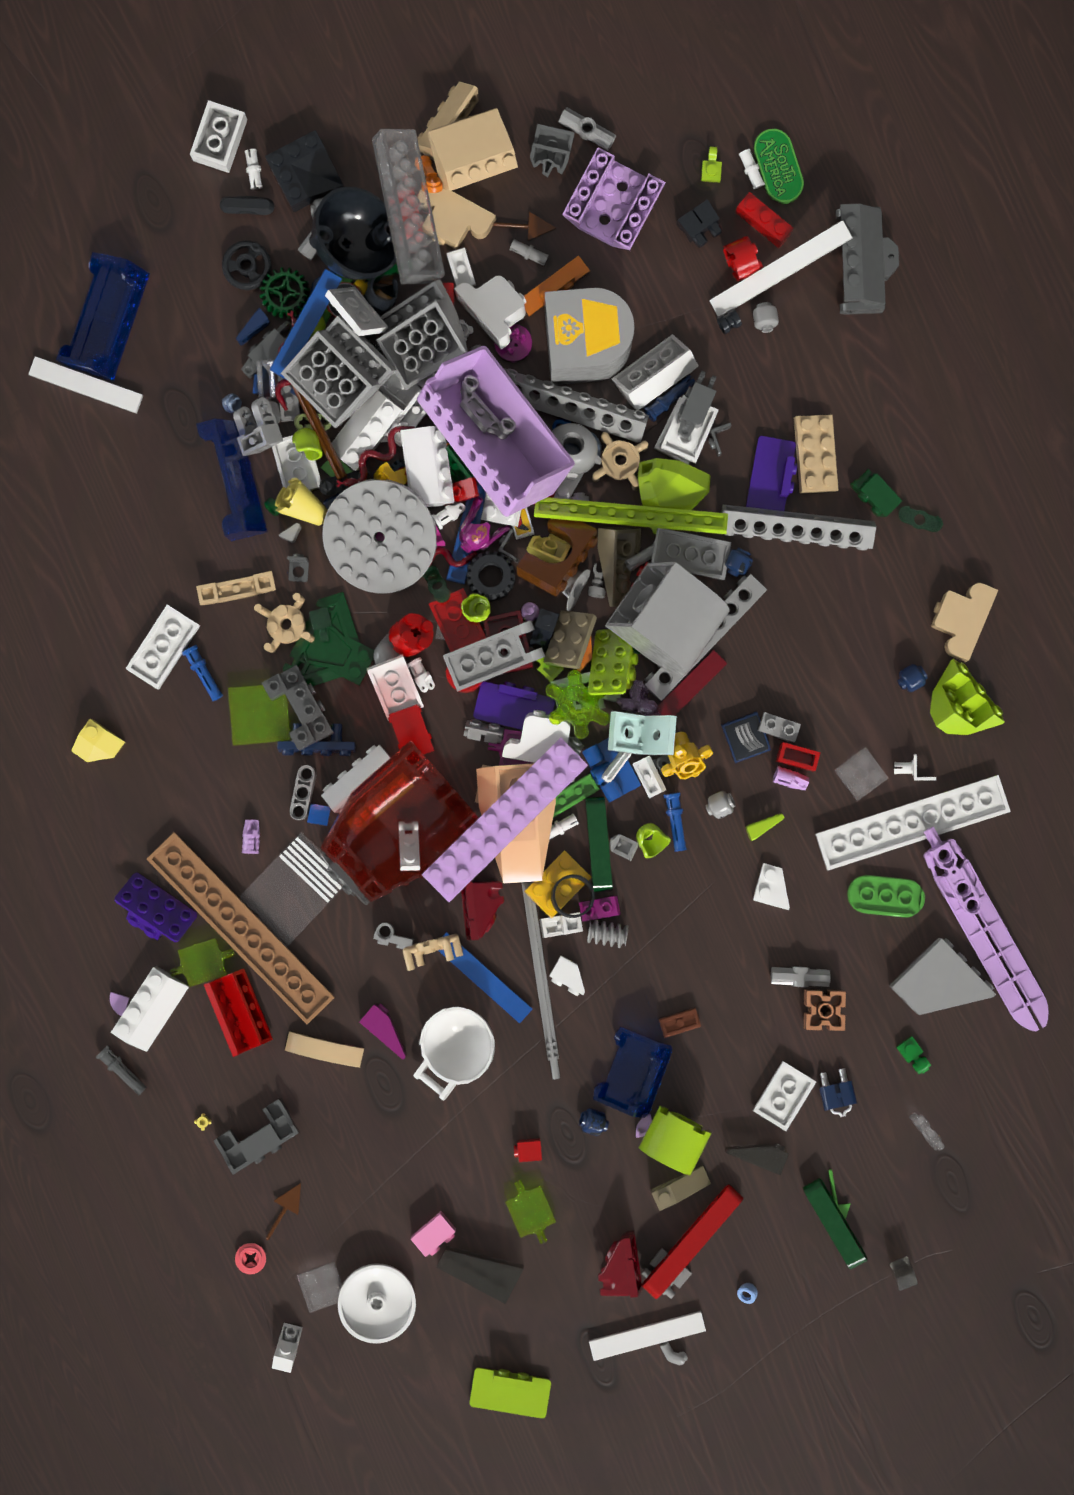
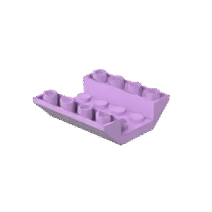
[562,147,666,250]

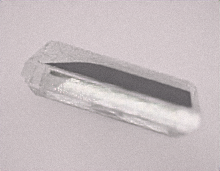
[256,359,276,399]

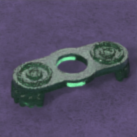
[898,506,943,532]
[423,565,450,603]

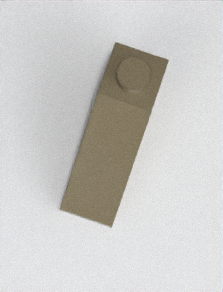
[650,1166,711,1211]

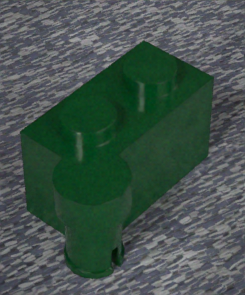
[850,469,902,517]

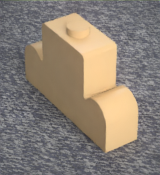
[420,189,496,250]
[931,583,998,662]

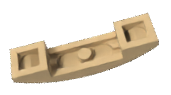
[196,571,276,605]
[285,1031,364,1068]

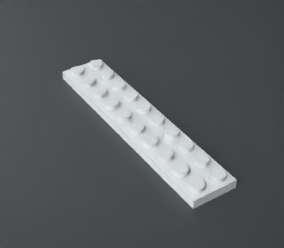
[815,775,1011,871]

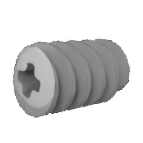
[587,920,629,948]

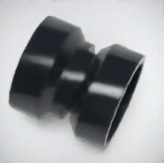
[716,309,742,334]

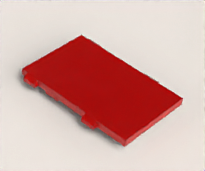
[388,704,434,761]

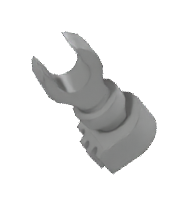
[588,563,606,598]

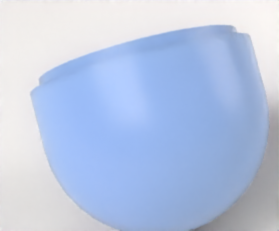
[737,1283,758,1304]

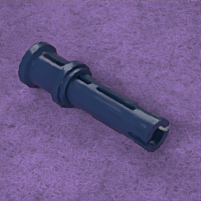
[643,374,695,422]

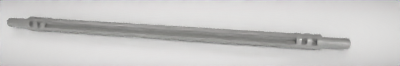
[521,881,560,1079]

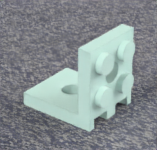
[608,711,677,755]

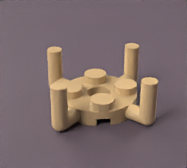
[592,432,649,491]
[254,593,315,653]
[403,934,463,971]

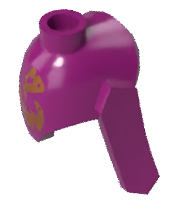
[459,496,513,553]

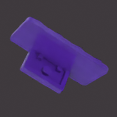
[746,436,798,511]
[473,682,555,730]
[114,873,197,942]

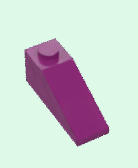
[359,1003,407,1060]

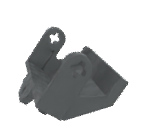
[835,204,899,314]

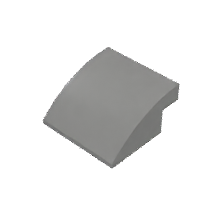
[376,279,467,390]
[281,315,397,428]

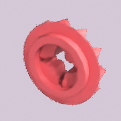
[235,1243,266,1274]

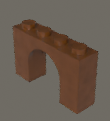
[516,518,598,597]

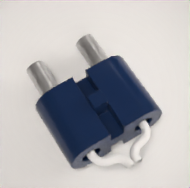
[819,1068,857,1117]

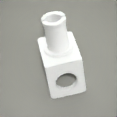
[894,754,936,781]

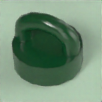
[264,497,280,516]

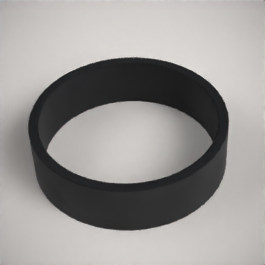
[551,874,595,918]

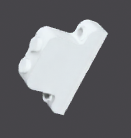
[454,276,526,350]
[502,710,580,763]

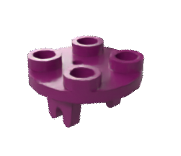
[494,324,532,363]

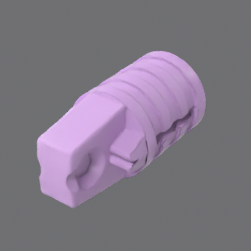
[773,766,809,790]
[242,819,260,854]

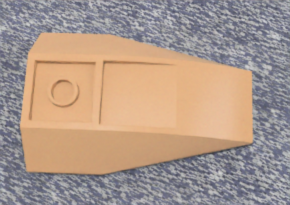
[476,763,556,883]

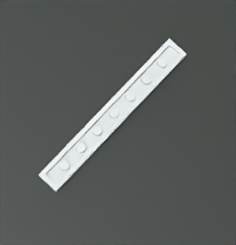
[709,221,853,316]

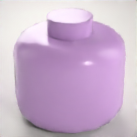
[521,602,540,622]

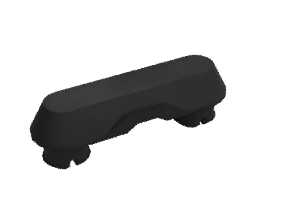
[220,196,275,215]
[319,470,374,495]

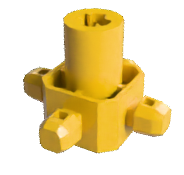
[661,732,713,779]

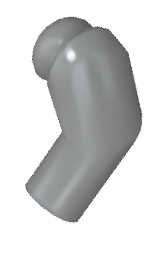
[660,1342,688,1365]

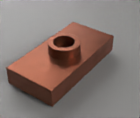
[659,1008,701,1038]

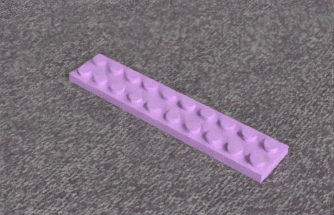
[422,738,588,902]

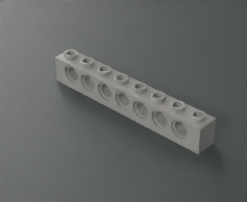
[504,368,649,443]
[721,505,876,550]
[644,574,767,702]

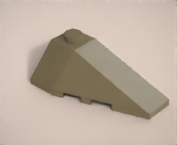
[598,527,641,607]

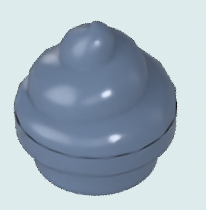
[222,393,242,413]

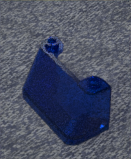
[593,1027,672,1118]

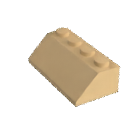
[416,82,479,161]

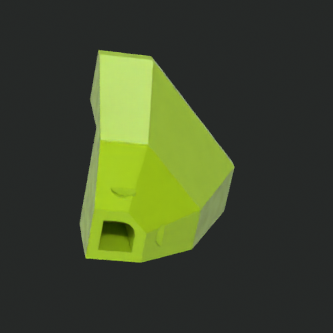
[638,458,711,534]
[930,659,1005,735]

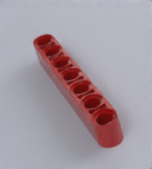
[641,1184,744,1299]

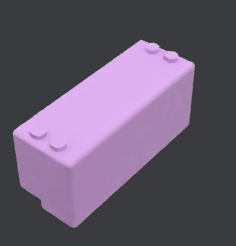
[417,346,575,517]

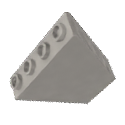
[889,938,996,1015]

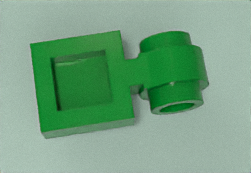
[896,1036,931,1074]

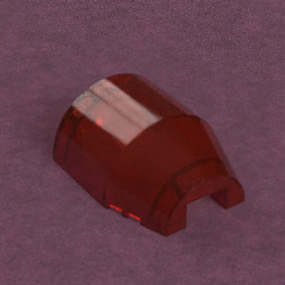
[320,740,479,902]

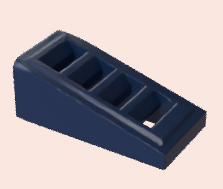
[236,308,271,346]

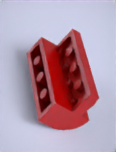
[204,968,273,1057]

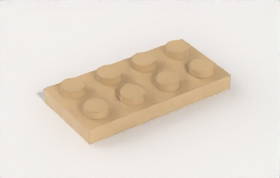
[794,415,838,493]

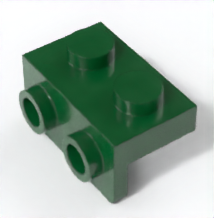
[445,445,474,482]

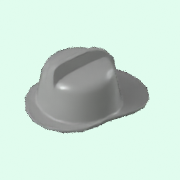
[562,569,590,611]

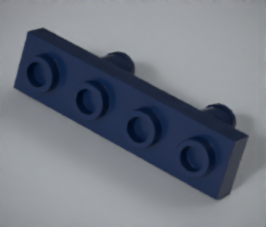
[277,723,356,756]

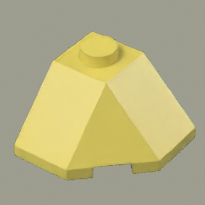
[527,534,571,563]
[71,719,125,762]

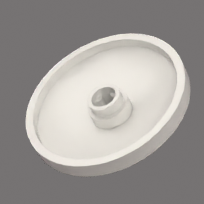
[338,1264,416,1343]

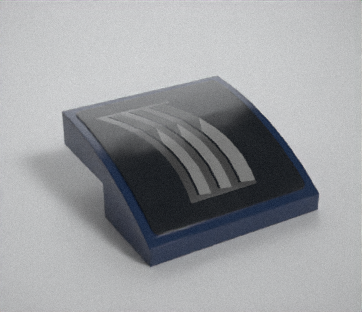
[721,712,771,763]

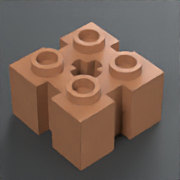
[803,989,846,1031]

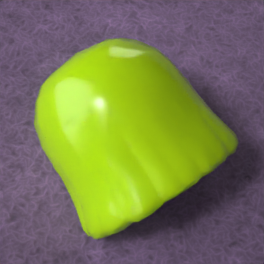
[292,428,323,461]
[636,823,671,858]

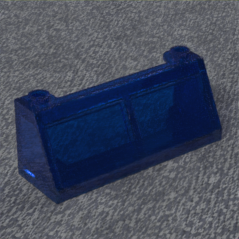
[56,252,150,381]
[196,419,268,542]

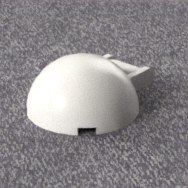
[414,1007,495,1101]

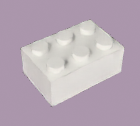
[190,100,247,173]

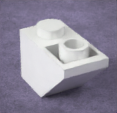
[549,955,585,996]
[272,1323,303,1373]

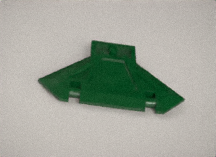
[283,592,374,686]

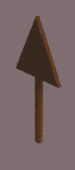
[493,212,556,240]
[266,1183,301,1240]

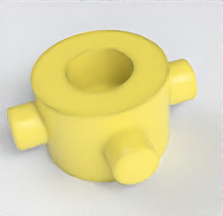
[194,1113,212,1131]

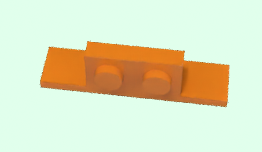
[524,255,590,316]

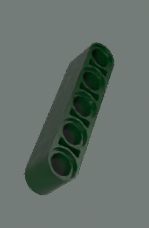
[585,797,613,892]
[803,1178,868,1270]

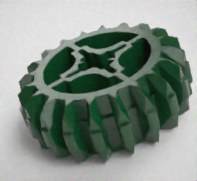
[260,267,311,319]

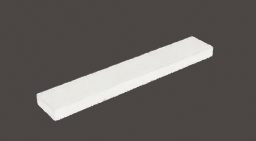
[29,357,143,414]
[589,1311,706,1361]

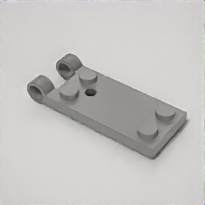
[443,621,545,692]

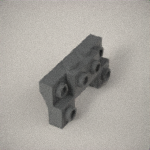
[262,665,334,751]
[214,1098,300,1175]

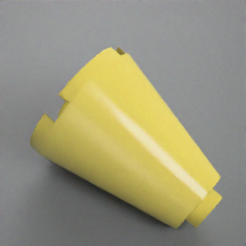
[275,478,328,526]

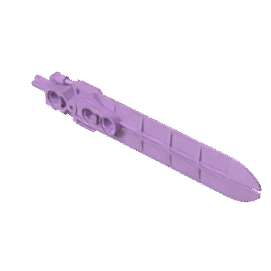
[923,827,1049,1031]

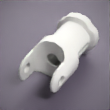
[431,502,465,530]
[407,657,435,693]

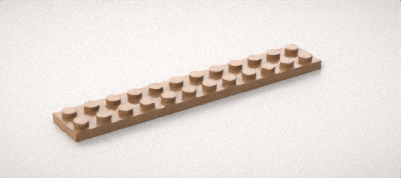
[147,832,335,1024]

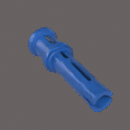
[182,645,223,702]
[663,792,687,852]

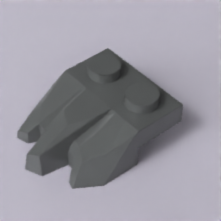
[530,124,575,177]

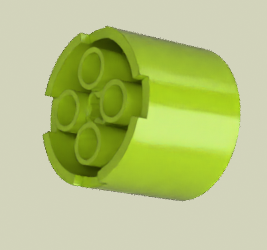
[639,1106,712,1175]

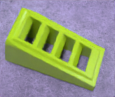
[745,813,784,841]

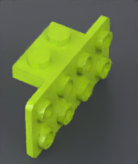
[588,629,638,695]
[470,1367,551,1418]

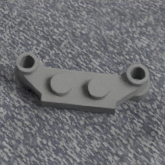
[460,375,516,439]

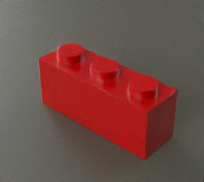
[735,192,793,248]

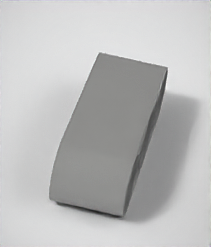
[290,765,317,820]

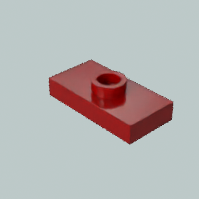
[444,477,479,506]

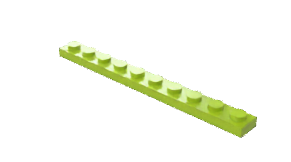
[534,497,728,534]

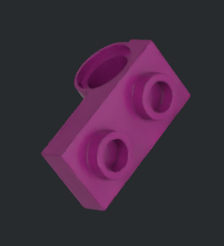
[579,895,621,922]

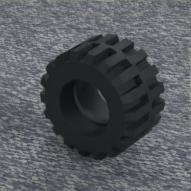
[467,551,515,601]

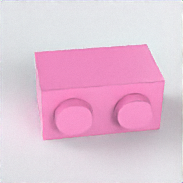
[411,1211,456,1257]

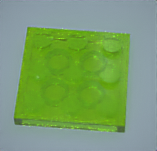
[228,685,291,746]

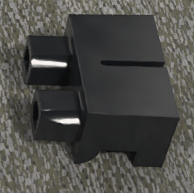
[677,199,722,248]

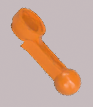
[417,155,443,193]

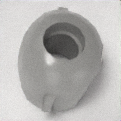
[551,423,602,474]

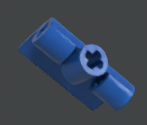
[582,738,641,802]

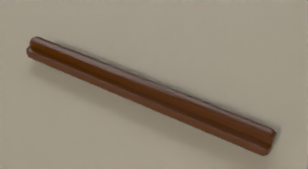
[291,384,347,480]

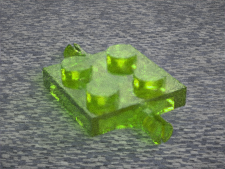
[170,938,235,987]
[505,1180,556,1244]

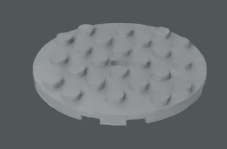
[322,479,437,593]

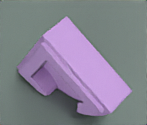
[110,992,130,1016]
[636,1114,652,1138]

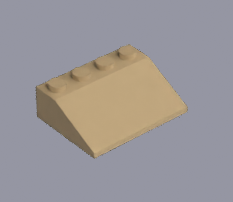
[427,108,518,191]

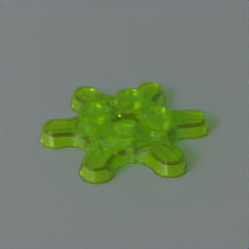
[546,670,610,739]

